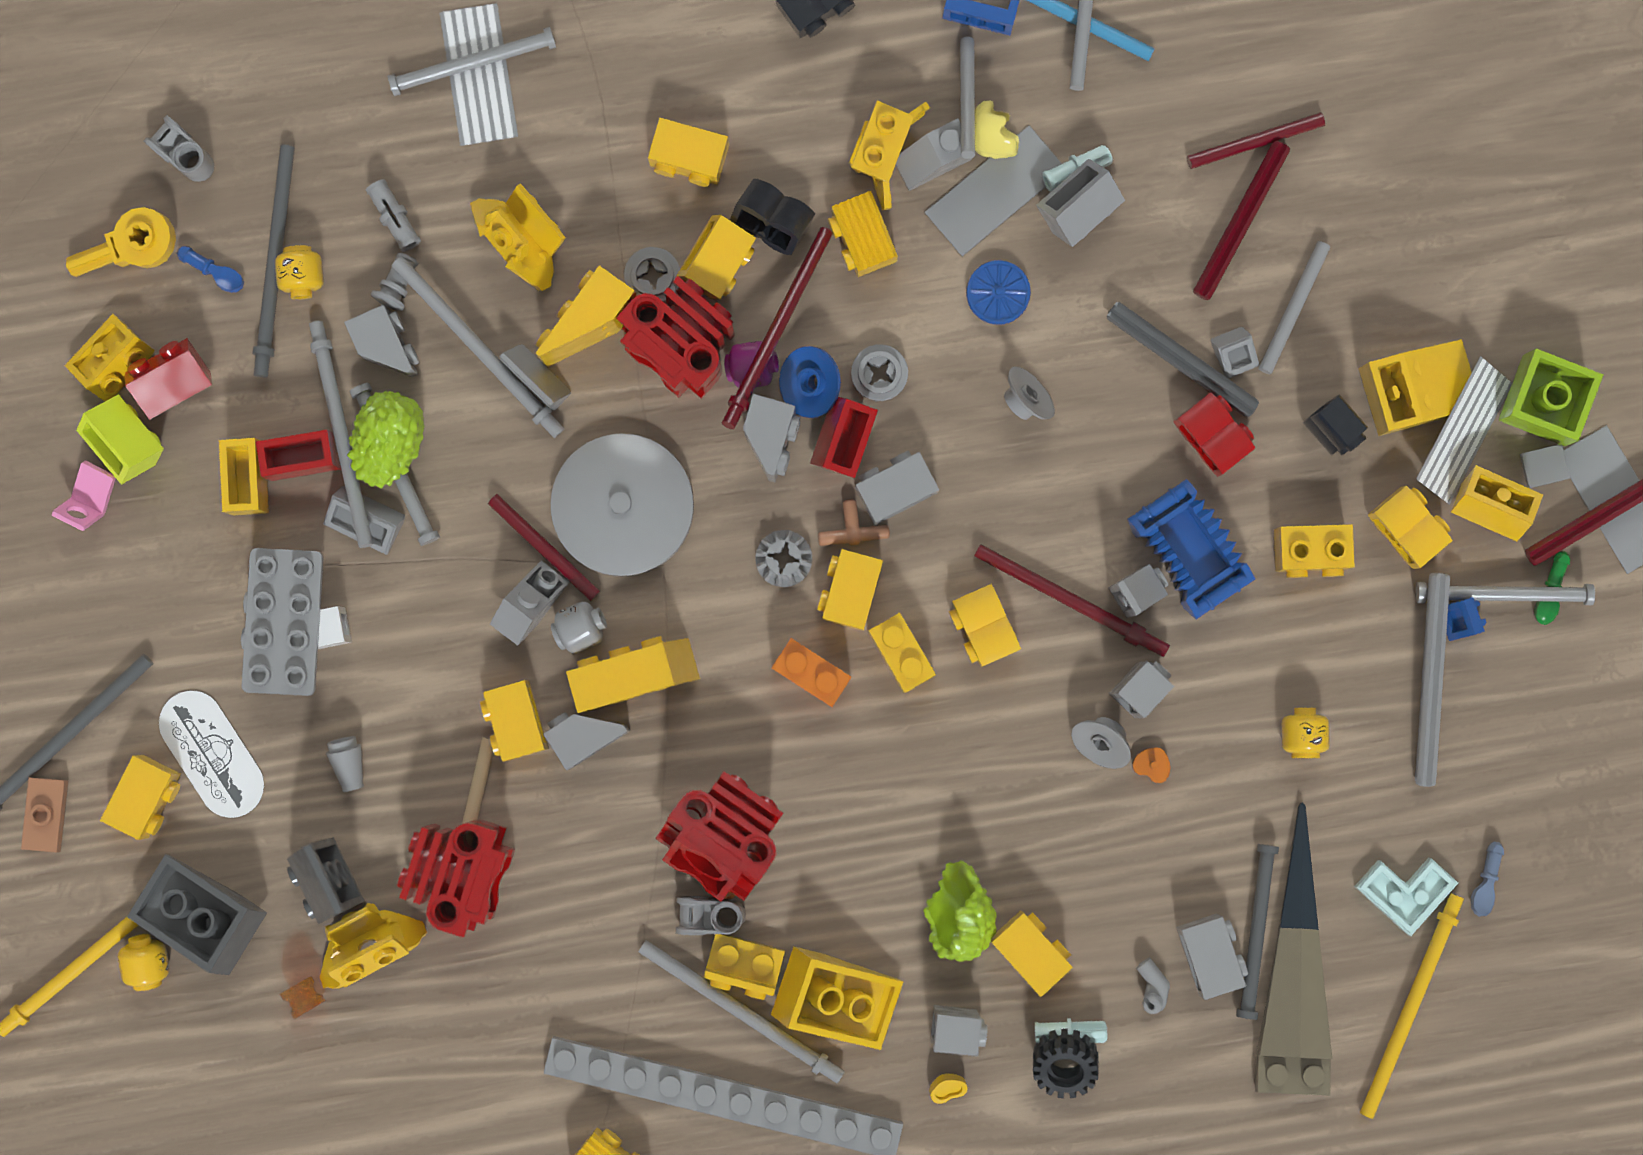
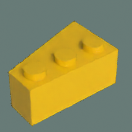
[566,636,700,713]

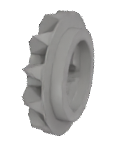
[624,247,680,301]
[851,344,908,402]
[755,530,812,587]

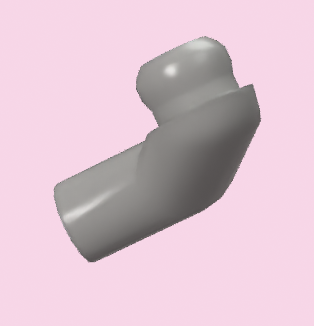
[1136,957,1170,1014]

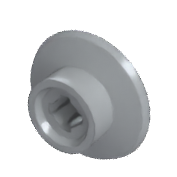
[1004,367,1055,420]
[1071,717,1131,769]

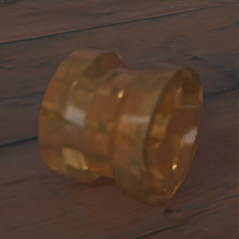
[279,976,326,1020]

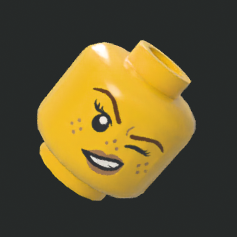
[275,245,324,299]
[1281,708,1330,758]
[117,934,170,991]

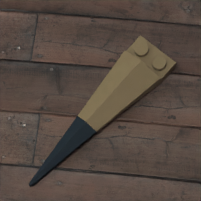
[1255,802,1332,1096]

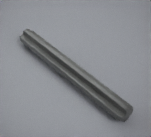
[1107,302,1259,417]

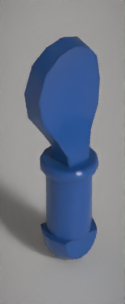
[177,246,244,293]

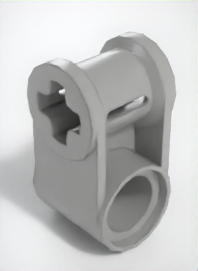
[143,115,214,182]
[676,896,746,935]

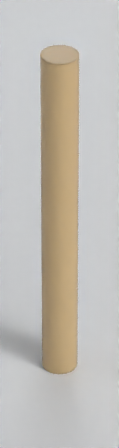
[462,737,493,846]

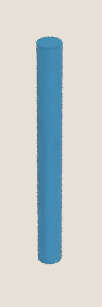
[1026,0,1155,61]

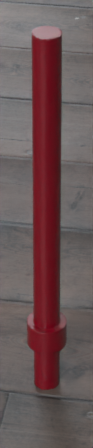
[974,544,1170,657]

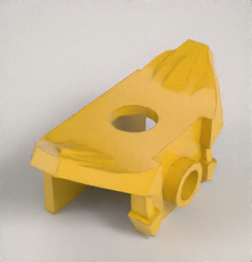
[849,100,930,211]
[470,183,566,291]
[319,903,427,989]

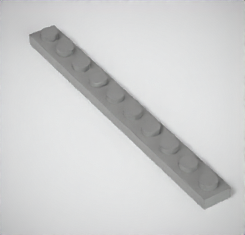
[543,1036,903,1155]

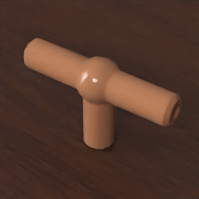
[818,499,890,546]

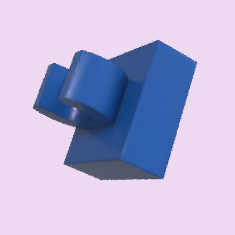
[1446,597,1487,641]

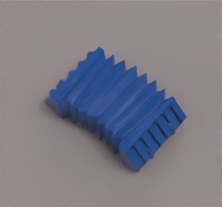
[1127,479,1255,619]

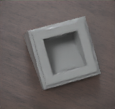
[1211,327,1260,378]
[1520,444,1570,488]

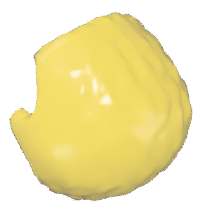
[975,100,1019,159]

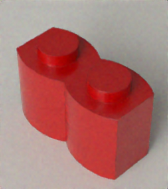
[1173,393,1255,477]

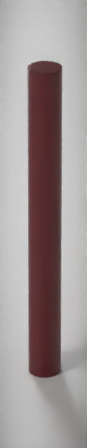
[1187,112,1325,169]
[488,494,600,602]

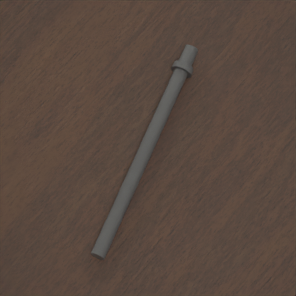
[252,145,295,378]
[0,654,153,810]

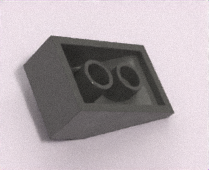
[287,837,365,924]
[127,854,267,975]

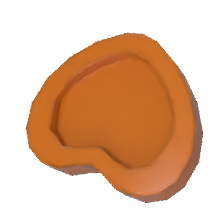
[1132,747,1170,783]

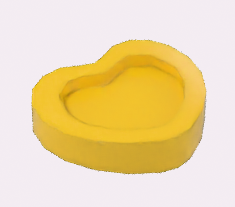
[929,1074,968,1104]

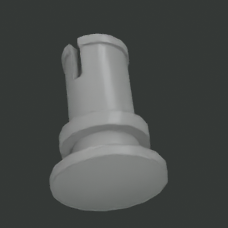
[371,253,418,311]

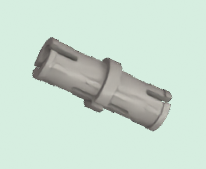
[366,179,421,252]

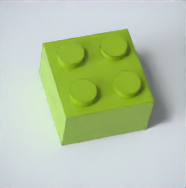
[1498,348,1604,446]

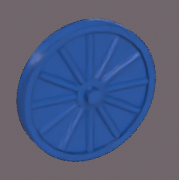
[966,260,1031,325]

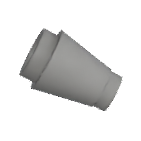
[326,736,364,792]

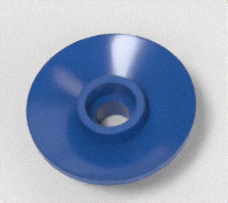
[779,346,841,418]

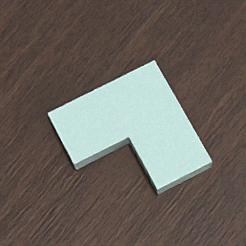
[1354,858,1458,936]

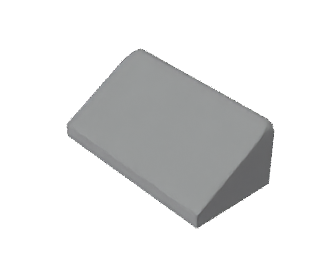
[499,345,571,411]
[323,486,405,555]

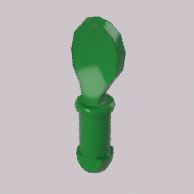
[1534,551,1570,625]

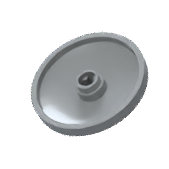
[551,434,694,577]

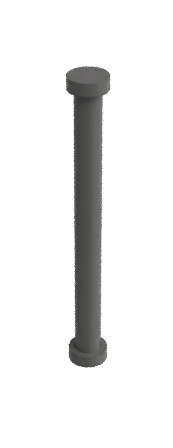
[1236,844,1279,1020]

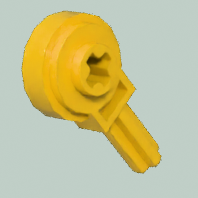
[66,207,176,277]

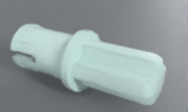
[1042,145,1113,192]
[1035,1018,1107,1043]

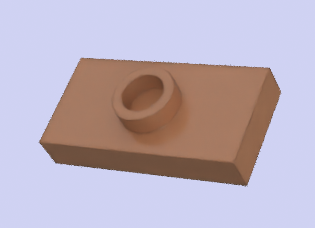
[21,777,68,853]

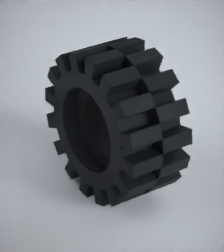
[1033,1028,1099,1099]

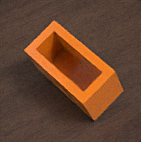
[772,638,852,707]

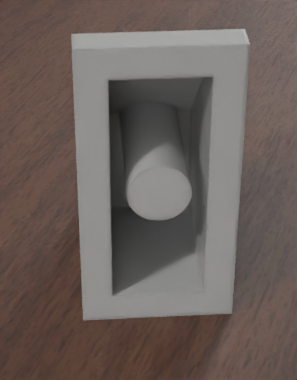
[896,118,972,191]
[1108,564,1168,618]
[543,712,630,770]

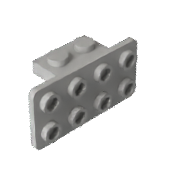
[241,548,324,696]

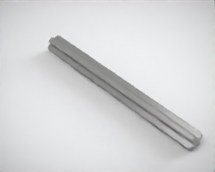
[1415,573,1450,787]

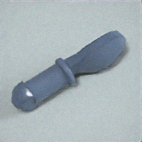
[1471,842,1504,917]

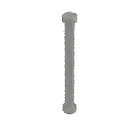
[388,27,556,96]
[350,383,440,546]
[1415,582,1595,605]

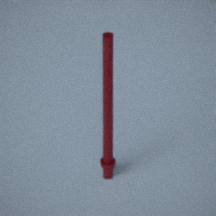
[721,227,833,430]

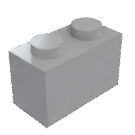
[1036,159,1125,247]
[855,451,939,525]
[1109,661,1174,719]
[1176,914,1248,1000]
[930,1005,987,1056]

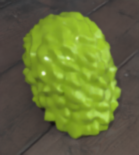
[347,391,425,488]
[923,860,997,962]

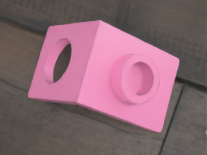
[52,461,116,531]

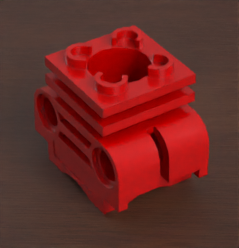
[616,276,735,399]
[655,771,784,902]
[397,820,515,938]

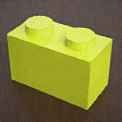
[76,394,164,485]

